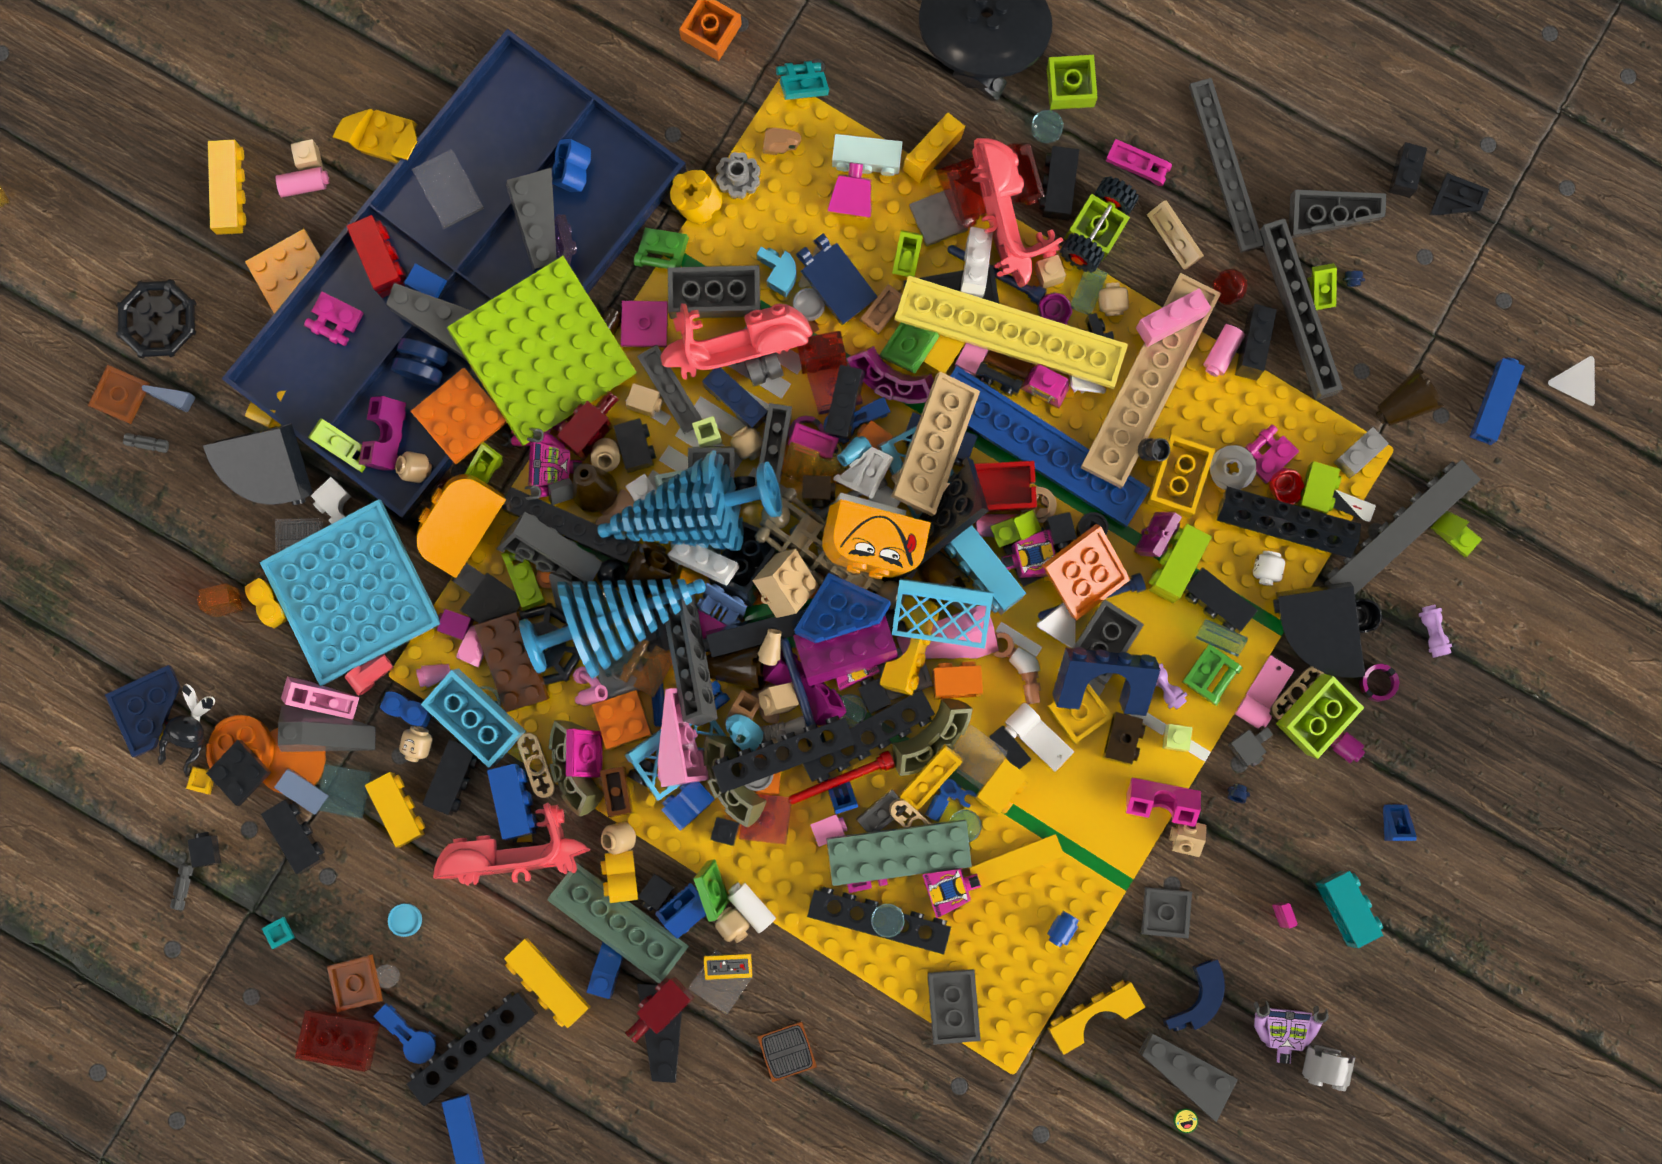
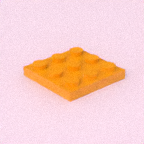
[245,229,321,314]

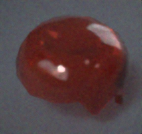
[1212,268,1247,305]

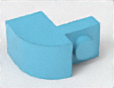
[757,247,797,297]

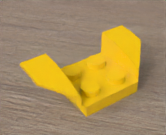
[333,109,418,164]

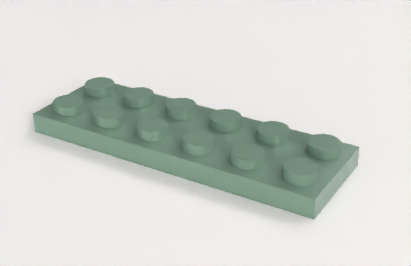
[826,819,972,886]
[547,863,688,983]

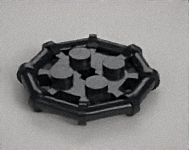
[116,279,197,359]
[518,603,581,685]

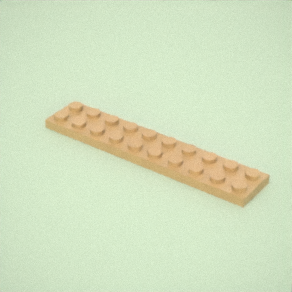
[1080,273,1221,489]

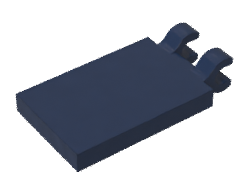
[796,233,877,325]

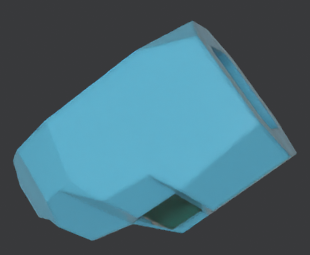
[726,714,764,752]

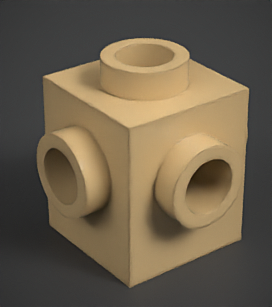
[1169,823,1206,857]

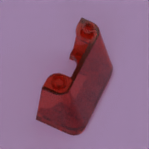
[936,142,1045,228]

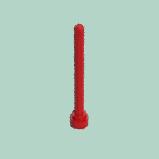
[788,750,895,804]

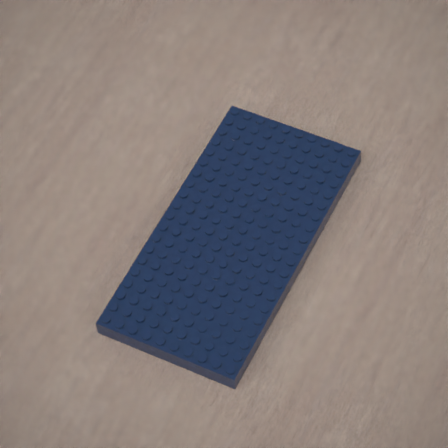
[222,29,686,521]

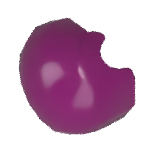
[1037,292,1072,325]

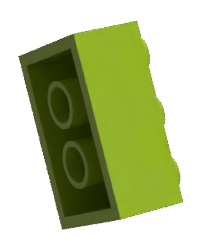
[1148,524,1212,603]
[1276,673,1364,759]

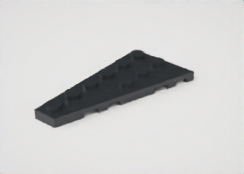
[881,457,989,583]

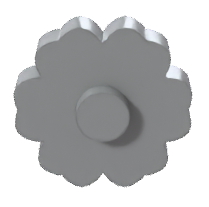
[716,152,761,199]

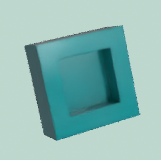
[262,917,295,949]

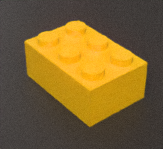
[1146,435,1215,518]

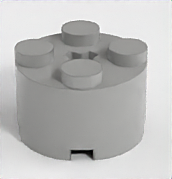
[1302,1045,1355,1091]

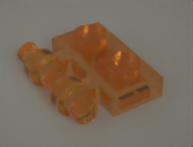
[619,639,673,697]

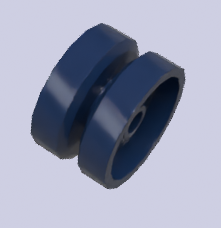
[390,338,449,386]

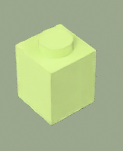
[692,416,722,447]
[1162,724,1193,752]

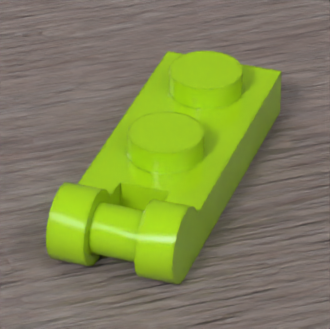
[308,418,366,473]
[501,551,545,611]

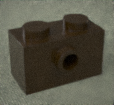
[802,475,836,508]
[1102,712,1146,765]

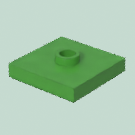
[879,322,939,373]
[694,859,729,922]

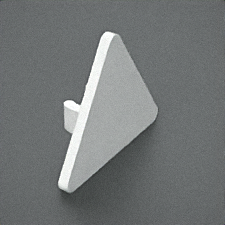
[1548,356,1595,406]
[1069,375,1107,394]
[1037,603,1075,648]

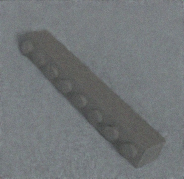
[1260,219,1343,401]
[1324,460,1481,594]

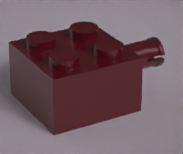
[557,390,619,461]
[625,977,695,1043]

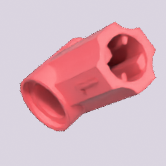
[345,654,394,696]

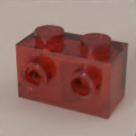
[797,331,847,374]

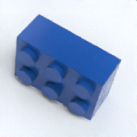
[487,764,538,840]

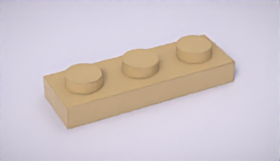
[1147,200,1204,270]

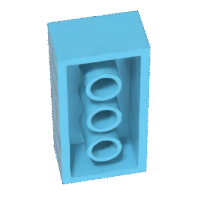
[943,525,1026,615]
[421,668,526,768]

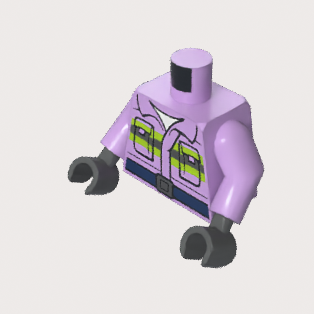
[1254,1001,1329,1064]

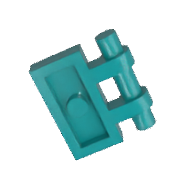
[776,61,829,100]

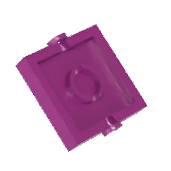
[1134,512,1182,557]

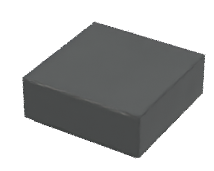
[548,478,573,505]

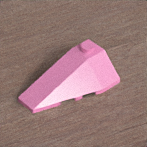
[896,605,999,659]
[658,688,709,787]

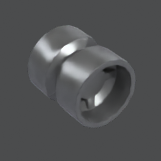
[744,352,784,387]

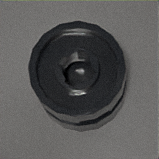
[1075,512,1108,538]

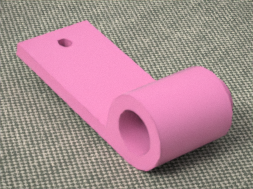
[1234,655,1294,729]

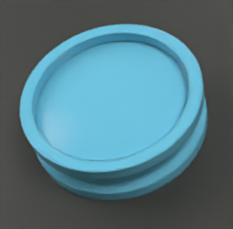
[388,904,422,937]

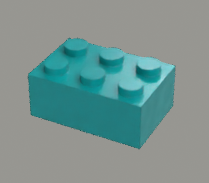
[1315,871,1384,948]

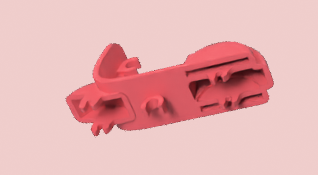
[971,138,1064,288]
[660,304,813,380]
[433,803,590,886]

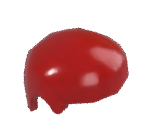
[1269,468,1305,505]

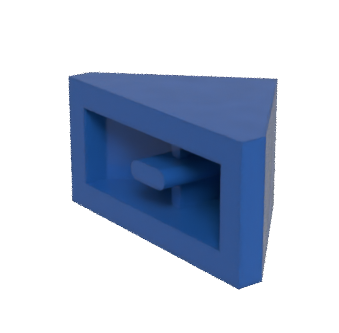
[404,263,447,298]
[825,777,858,815]
[1383,805,1417,841]

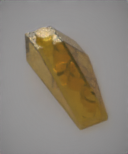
[782,442,850,484]

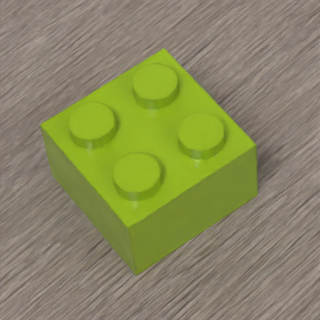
[1047,55,1097,110]

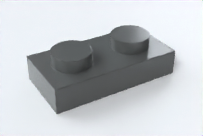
[856,789,906,832]

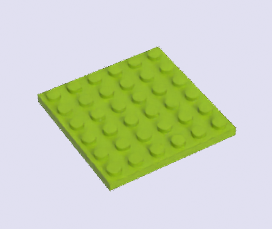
[447,256,637,446]

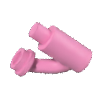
[573,667,608,706]

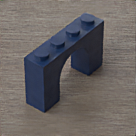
[1053,647,1161,716]

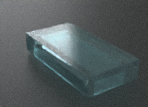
[1071,269,1108,315]
[1196,619,1248,657]

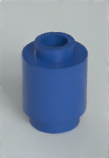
[1047,911,1079,948]

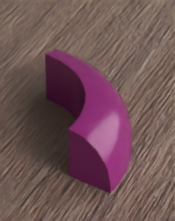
[847,346,934,404]
[763,649,847,725]

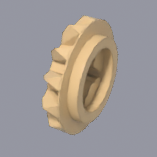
[1020,487,1057,523]

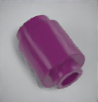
[1330,732,1365,763]

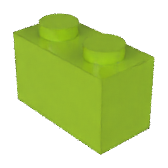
[1297,461,1341,514]

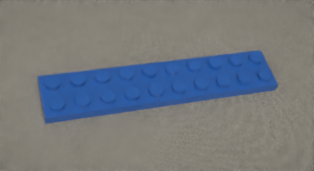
[950,366,1151,528]

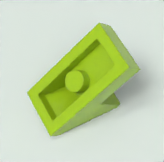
[892,230,923,277]
[1307,263,1337,310]
[465,442,503,484]
[990,509,1042,548]
[1430,511,1482,557]

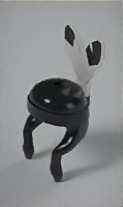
[158,684,215,777]

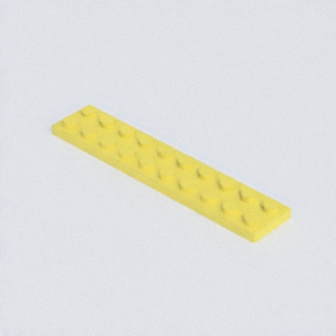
[895,276,1128,389]

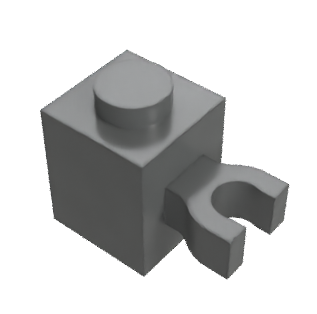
[1227,727,1273,767]

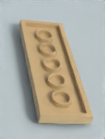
[891,372,980,516]

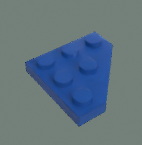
[794,573,891,643]

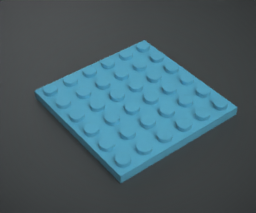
[260,500,440,686]

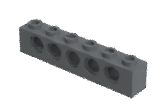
[660,584,718,726]

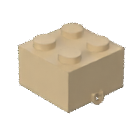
[752,549,819,618]

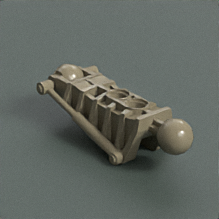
[754,488,905,609]

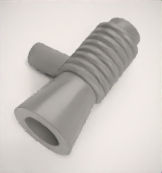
[760,716,807,743]

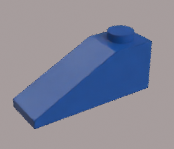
[586,942,624,999]

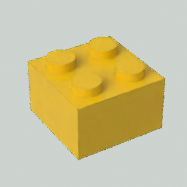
[975,759,1028,815]

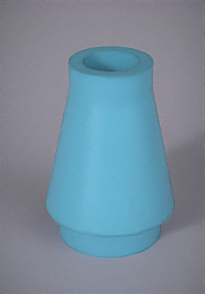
[837,436,872,467]

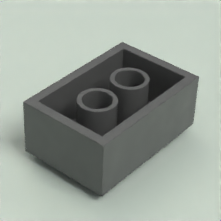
[1073,599,1144,685]

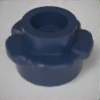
[1343,271,1365,287]
[1227,784,1250,803]

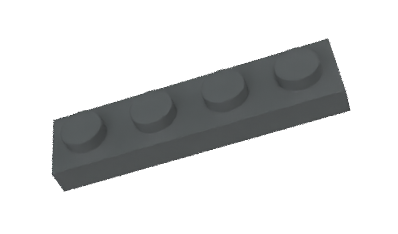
[637,345,702,434]

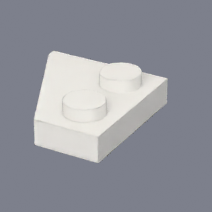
[833,447,894,499]

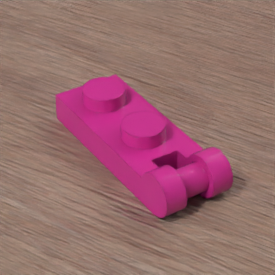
[1106,139,1172,186]

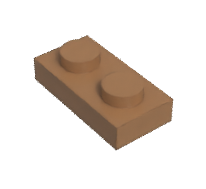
[860,284,902,334]

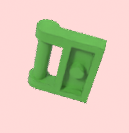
[634,228,689,269]
[1182,644,1243,706]

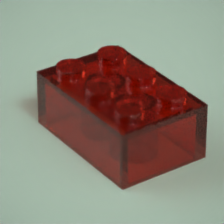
[295,1009,380,1072]

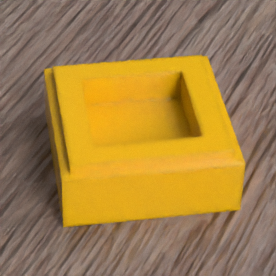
[186,766,214,795]

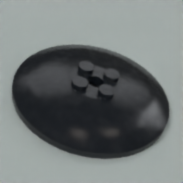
[918,0,1052,78]

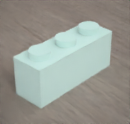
[832,134,903,176]

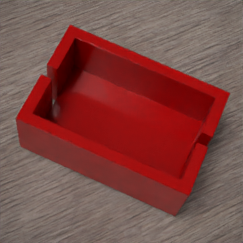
[347,215,407,298]
[974,461,1037,512]

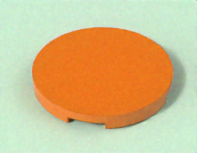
[206,715,274,768]
[263,728,326,794]

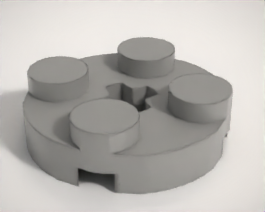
[1210,445,1256,490]

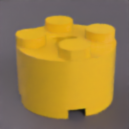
[670,170,722,223]

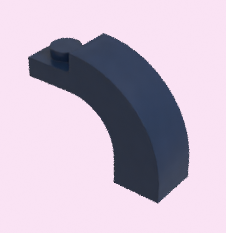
[1163,959,1225,1032]

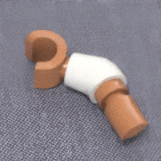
[994,632,1041,704]

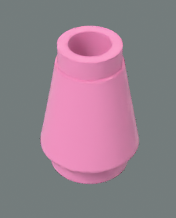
[416,664,450,688]

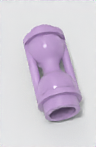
[1419,605,1452,658]
[1156,663,1188,710]

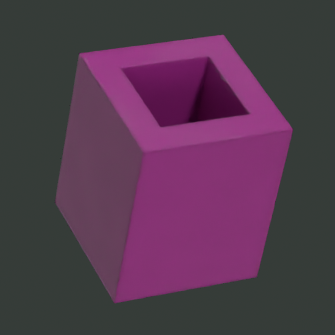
[437,609,475,641]

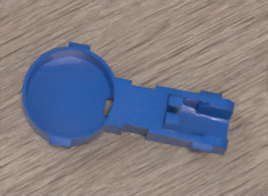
[823,397,891,444]
[373,1003,436,1064]

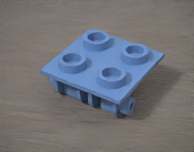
[696,583,747,626]

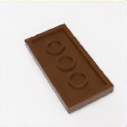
[474,611,550,712]

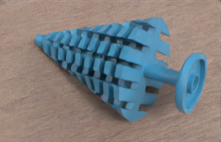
[598,451,782,551]
[519,579,706,679]

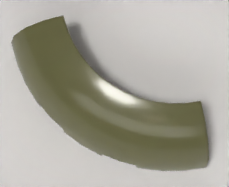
[893,698,973,776]
[549,720,604,816]
[703,735,767,827]

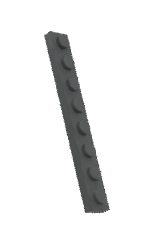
[1189,78,1264,253]

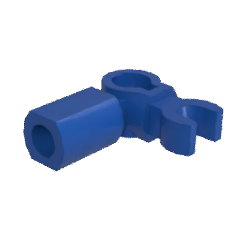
[925,779,976,822]

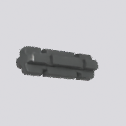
[123,433,169,453]
[170,864,193,910]

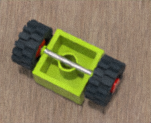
[1060,176,1139,273]

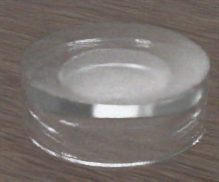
[376,964,400,988]

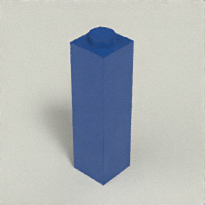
[1469,357,1525,445]
[442,1094,485,1164]

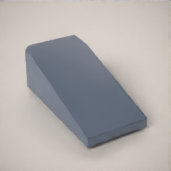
[141,385,195,412]
[274,769,329,815]

